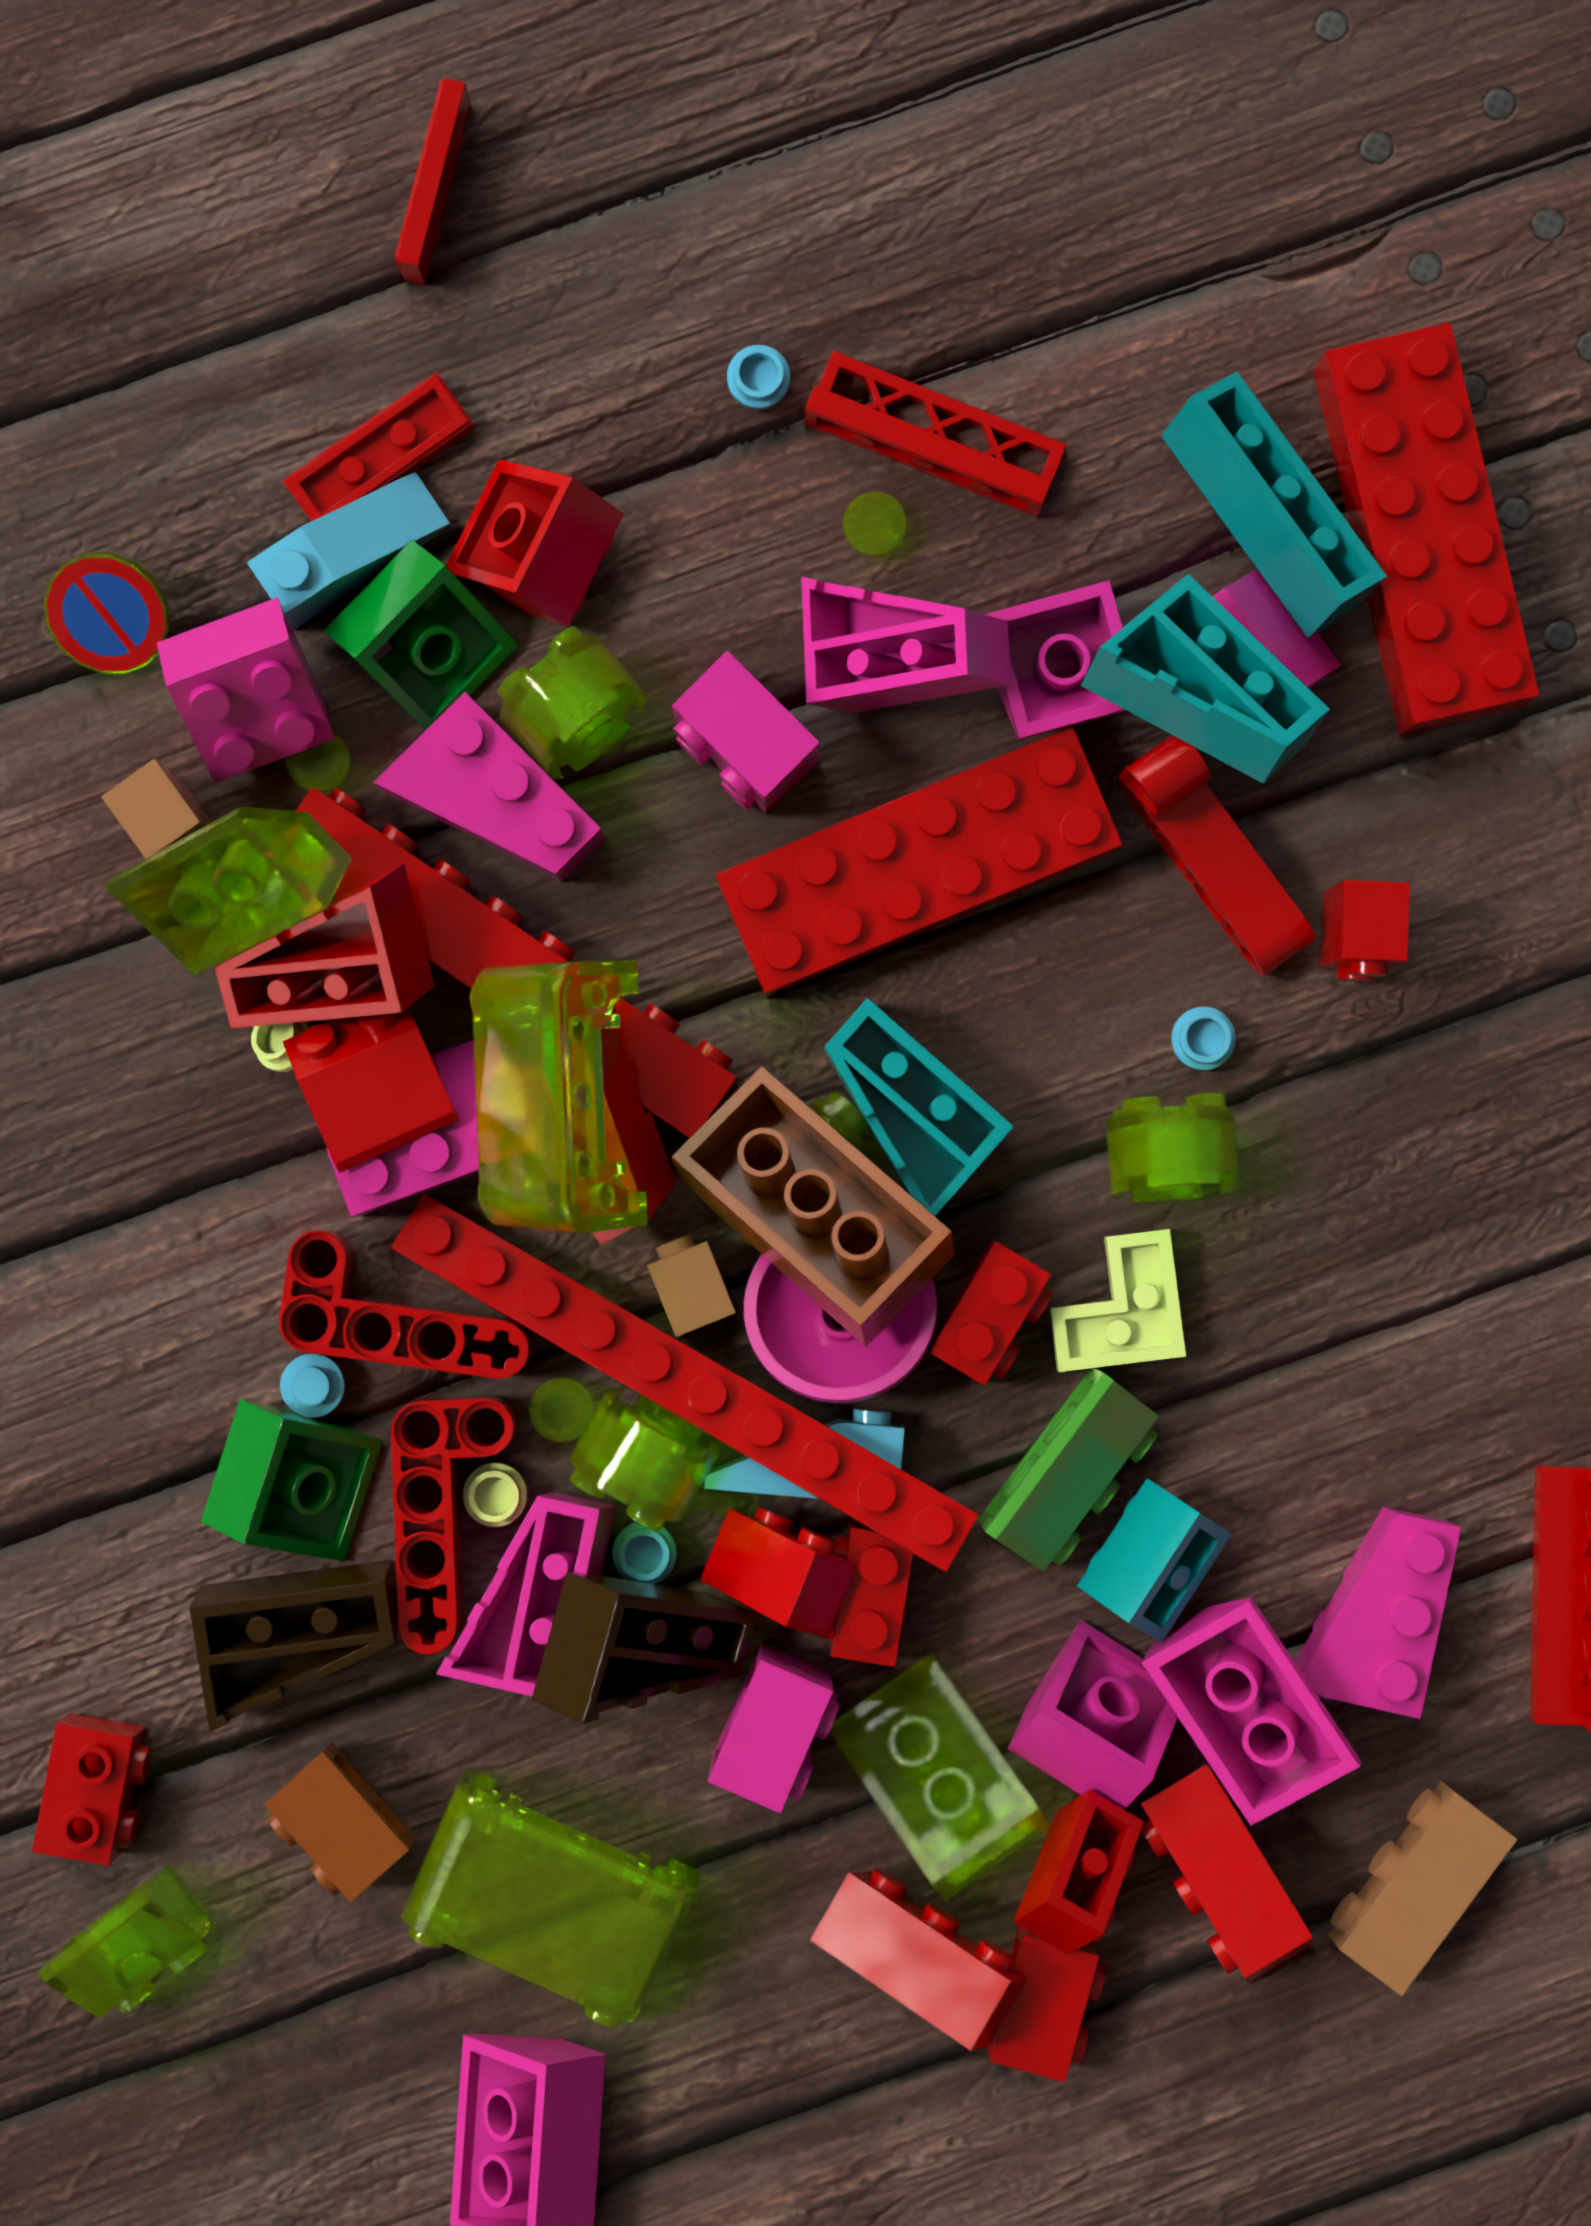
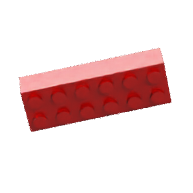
[1313,322,1539,736]
[716,726,1123,998]

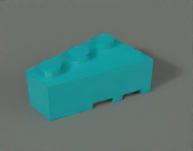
[1081,574,1330,783]

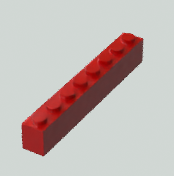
[269,787,738,1138]

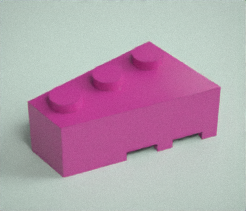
[1295,1506,1461,1719]

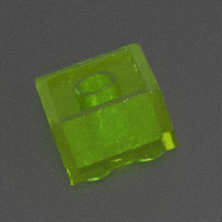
[37,1863,215,2019]

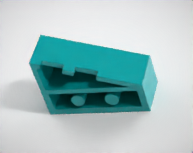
[824,998,1014,1216]

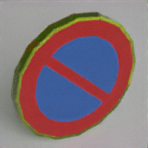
[43,552,171,674]

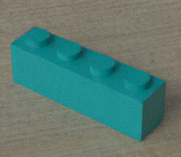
[1161,372,1387,638]

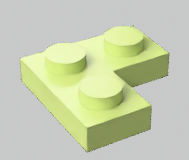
[1049,1229,1186,1372]

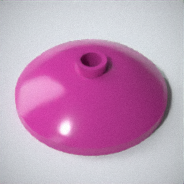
[744,1255,937,1403]

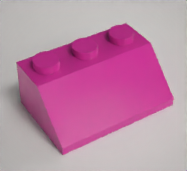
[327,1032,534,1217]
[1142,1597,1362,1826]
[450,2033,606,2226]

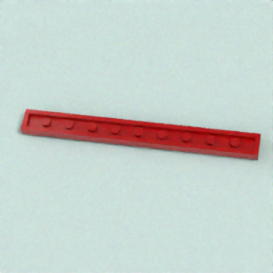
[391,1194,979,1573]

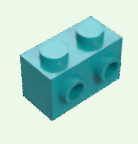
[1077,1478,1232,1642]

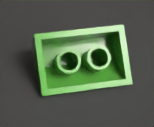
[977,1368,1159,1572]

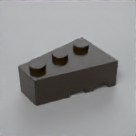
[189,1559,399,1732]
[531,1571,757,1724]

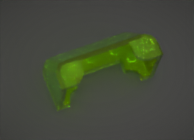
[470,960,647,1233]
[401,1767,700,2028]

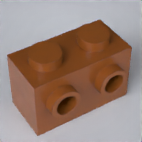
[264,1742,417,1903]

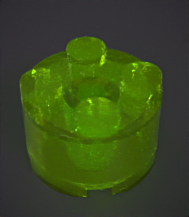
[497,626,648,779]
[1105,1093,1240,1202]
[570,1387,720,1531]

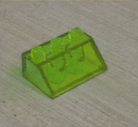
[105,807,352,976]

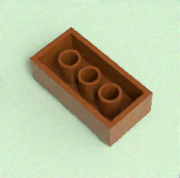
[672,1066,955,1347]

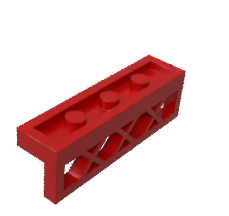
[804,351,1067,518]
[1530,1465,1591,1732]

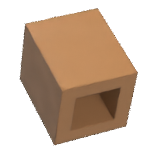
[647,1234,736,1337]

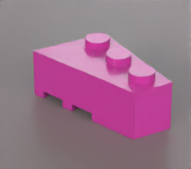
[801,577,1011,713]
[373,692,606,882]
[436,1492,617,1697]

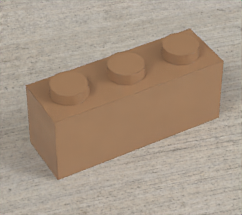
[1328,1781,1518,1997]

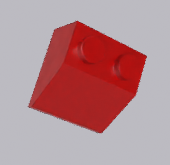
[446,459,624,627]
[283,1007,459,1173]

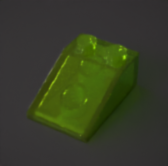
[829,1654,1050,1901]

